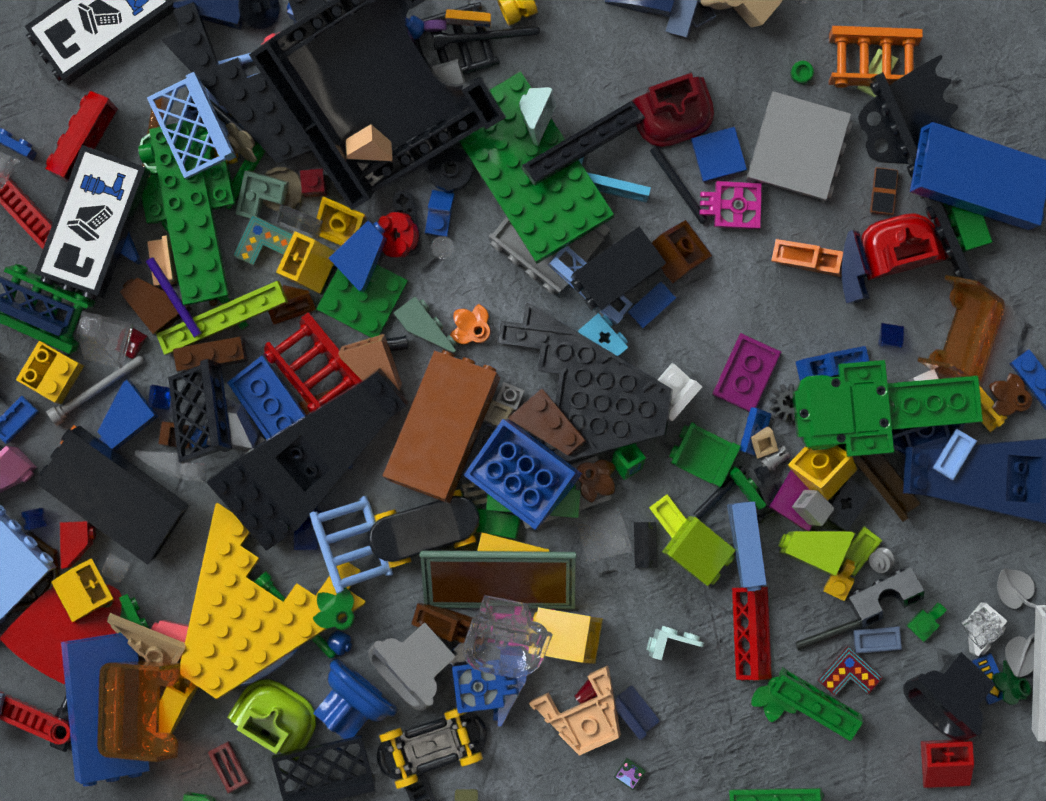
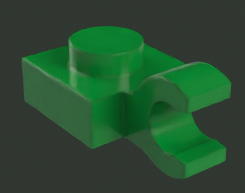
[906,603,947,642]

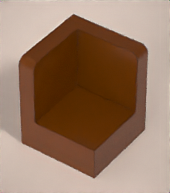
[158,421,190,449]

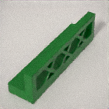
[771,667,863,741]

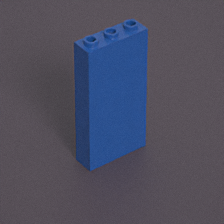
[910,122,1046,230]
[61,633,149,786]

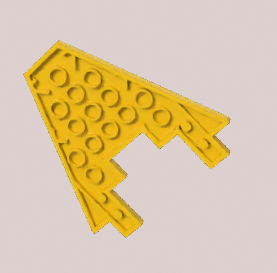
[178,503,366,700]

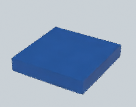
[691,127,747,182]

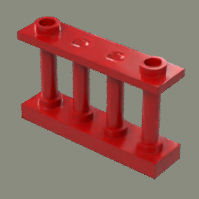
[264,312,362,412]

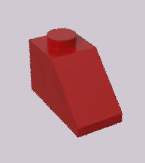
[60,521,96,568]

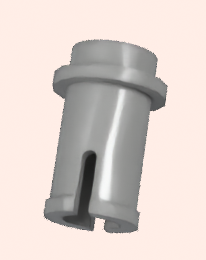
[760,445,791,472]

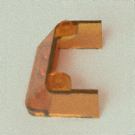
[917,275,1005,382]

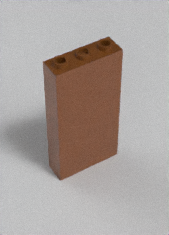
[383,350,501,504]

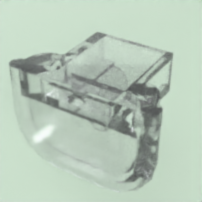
[463,595,553,677]

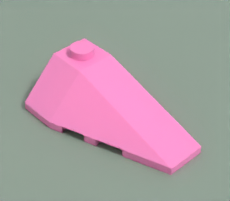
[0,446,37,493]

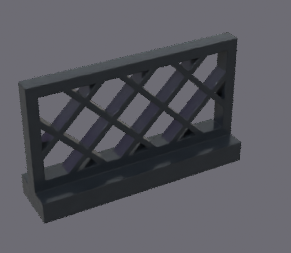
[168,359,232,464]
[271,735,375,801]

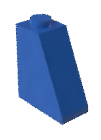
[329,220,387,292]
[97,380,159,450]

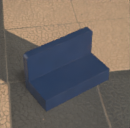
[614,685,659,740]

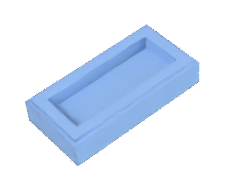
[932,429,977,480]

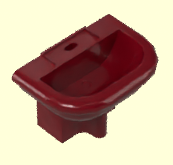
[632,73,714,147]

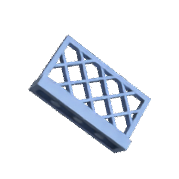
[147,72,236,179]

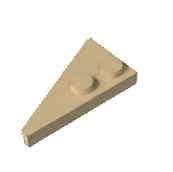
[107,613,186,680]

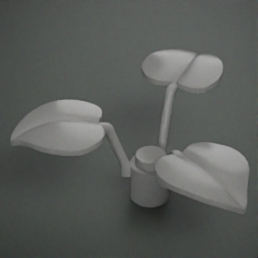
[997,568,1036,677]

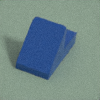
[425,190,455,238]

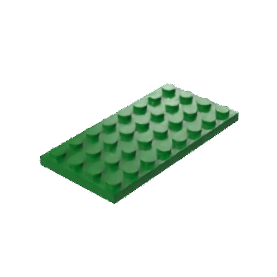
[459,71,614,264]

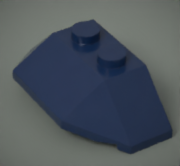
[892,423,966,454]

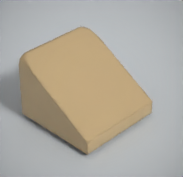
[751,427,779,459]

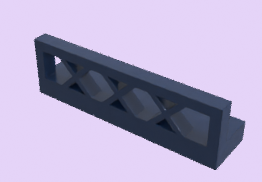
[0,276,76,336]

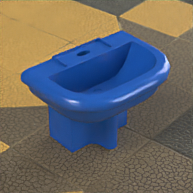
[313,659,398,739]

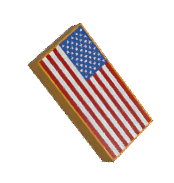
[445,9,491,28]

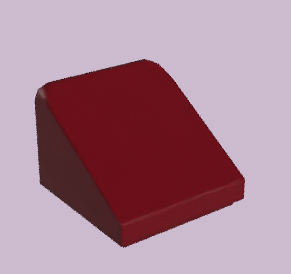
[114,326,147,359]

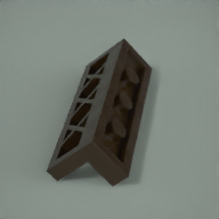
[852,454,921,522]

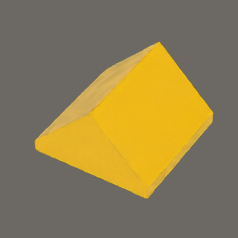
[316,196,367,246]

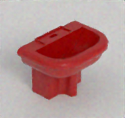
[861,213,946,280]

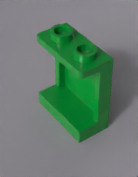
[669,422,741,488]

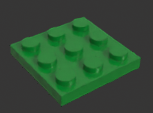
[317,265,408,338]

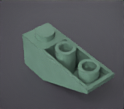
[394,297,457,355]

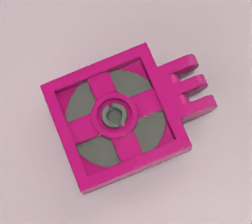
[699,181,762,230]

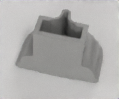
[368,623,456,711]

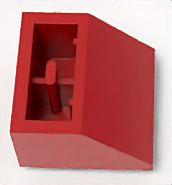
[921,739,974,788]

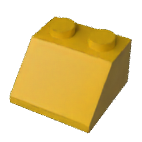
[788,446,857,501]

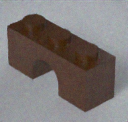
[173,337,248,373]

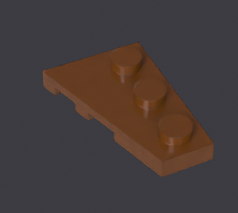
[508,389,586,456]

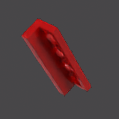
[732,587,772,680]

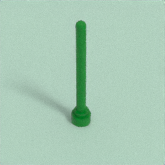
[254,571,336,658]

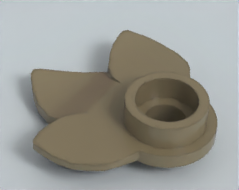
[226,123,257,162]

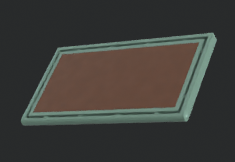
[419,551,577,609]

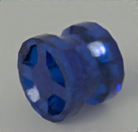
[21,508,47,531]

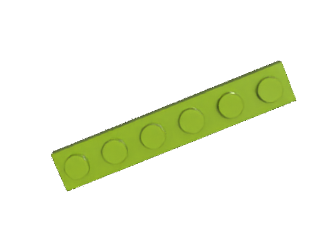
[156,281,288,355]

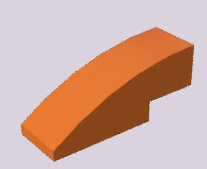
[771,239,843,277]

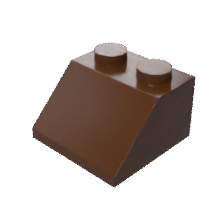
[651,220,712,284]

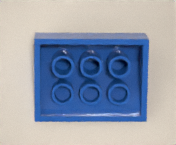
[464,419,582,530]

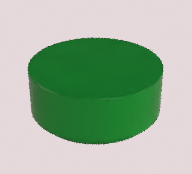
[790,61,814,84]

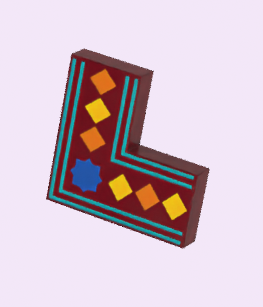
[818,646,883,696]

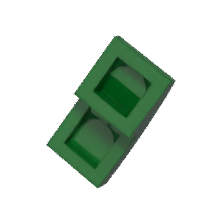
[476,508,520,539]

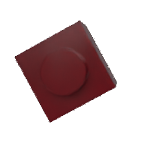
[300,169,327,198]

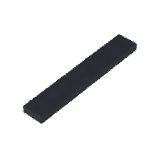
[521,101,645,186]

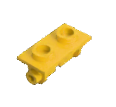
[979,386,1008,432]

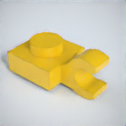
[823,559,855,601]

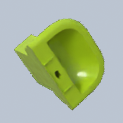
[227,679,316,759]

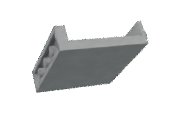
[746,91,852,203]
[489,217,611,295]

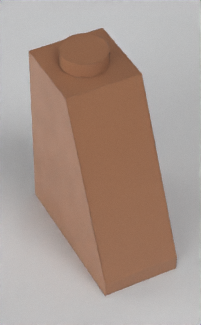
[338,334,402,390]

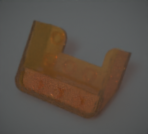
[97,661,181,762]

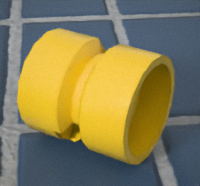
[497,0,538,26]

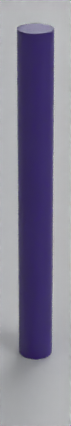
[146,257,202,338]

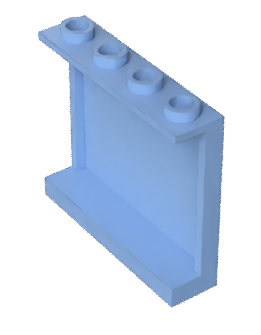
[0,505,57,624]

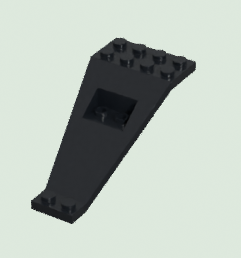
[206,368,409,551]

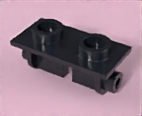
[634,522,658,568]

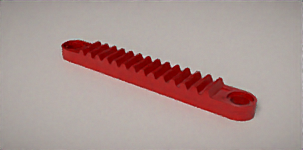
[0,168,53,249]
[0,691,71,745]

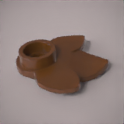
[989,373,1032,416]
[577,460,616,503]

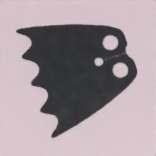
[858,55,965,164]

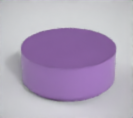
[424,20,447,32]

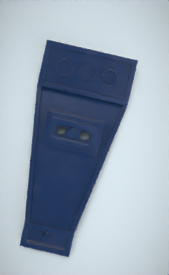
[903,438,1046,525]

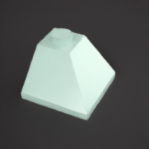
[519,87,556,146]

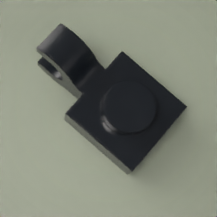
[754,466,782,508]

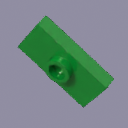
[728,467,766,510]

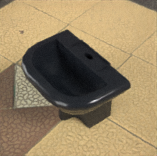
[903,652,995,741]

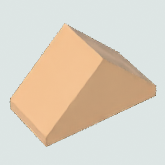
[346,124,392,161]

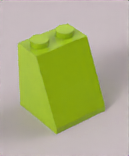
[662,516,735,586]
[778,531,855,576]

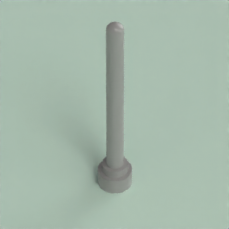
[46,356,144,426]

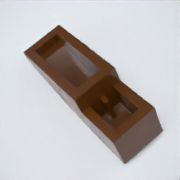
[411,603,488,648]

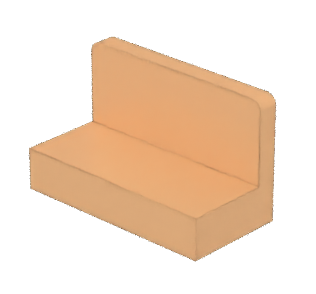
[147,235,177,287]

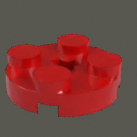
[378,212,419,258]

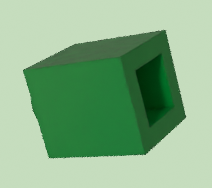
[611,444,646,480]

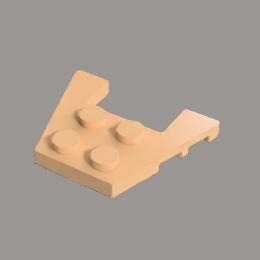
[529,666,621,755]

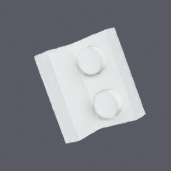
[657,363,702,421]

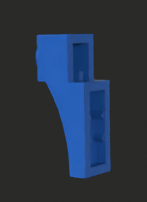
[795,346,869,380]

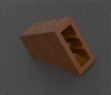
[119,278,192,336]

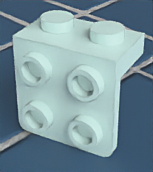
[646,626,704,660]

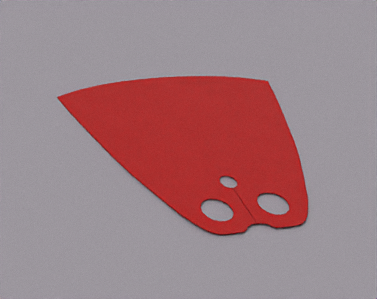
[0,584,122,684]

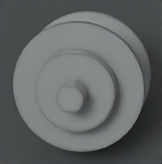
[869,547,895,573]

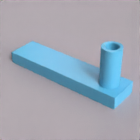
[579,157,651,203]

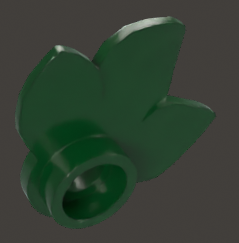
[992,660,1032,705]

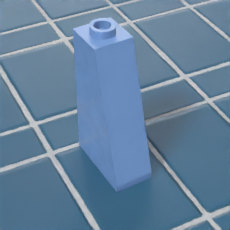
[727,501,767,591]

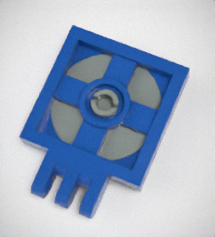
[452,661,518,714]

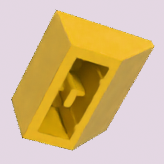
[276,231,335,294]
[16,341,84,404]
[51,558,114,622]

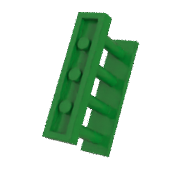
[0,264,95,354]

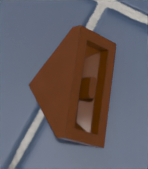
[268,285,316,324]

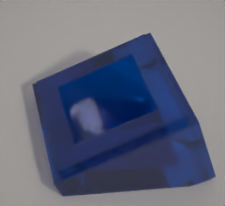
[878,323,904,349]
[148,385,171,410]

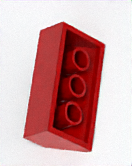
[45,91,118,182]

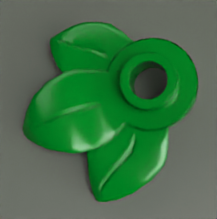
[313,587,354,630]
[751,677,797,722]

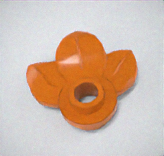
[450,304,491,345]

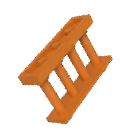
[829,26,923,88]

